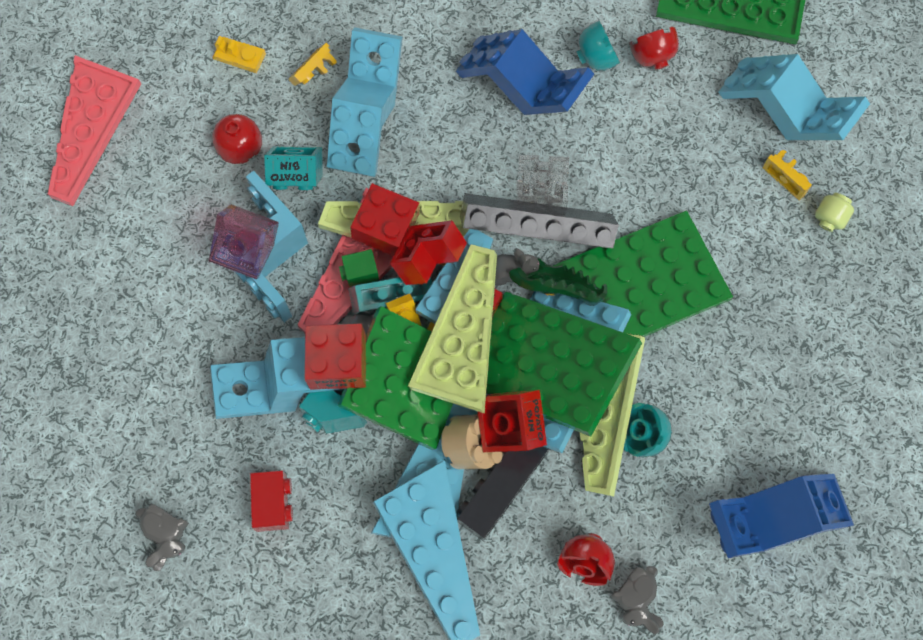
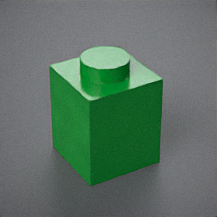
[339,249,379,288]

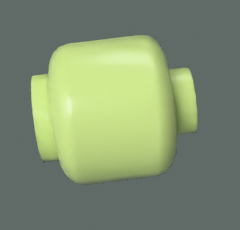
[815,193,854,232]

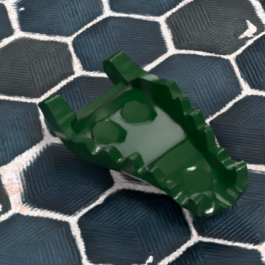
[509,258,607,306]

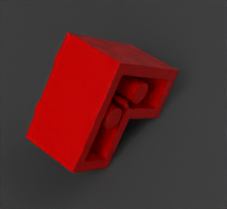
[390,220,467,285]

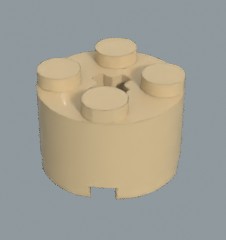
[442,414,502,470]

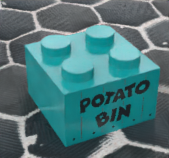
[264,146,323,190]

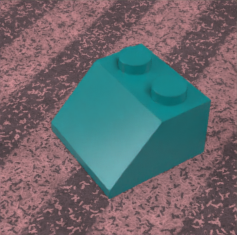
[299,390,367,434]

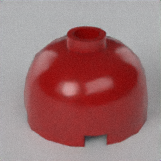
[629,27,679,70]
[212,114,262,164]
[557,533,615,586]

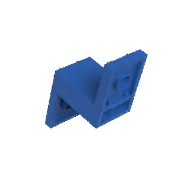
[455,29,594,115]
[709,474,854,559]

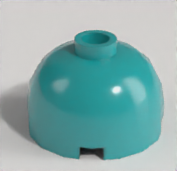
[576,21,620,71]
[623,403,672,458]

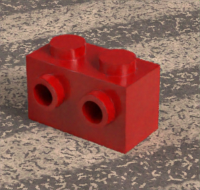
[250,470,293,532]

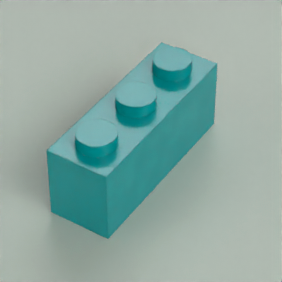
[348,276,432,314]

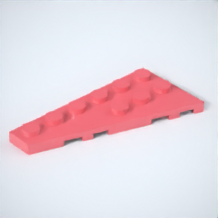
[48,55,141,206]
[298,187,394,334]

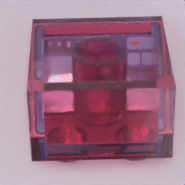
[209,204,279,279]

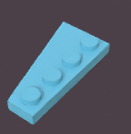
[416,229,493,324]

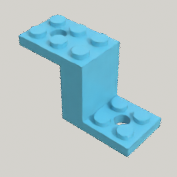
[327,27,403,177]
[718,54,870,140]
[233,171,308,323]
[210,337,344,419]

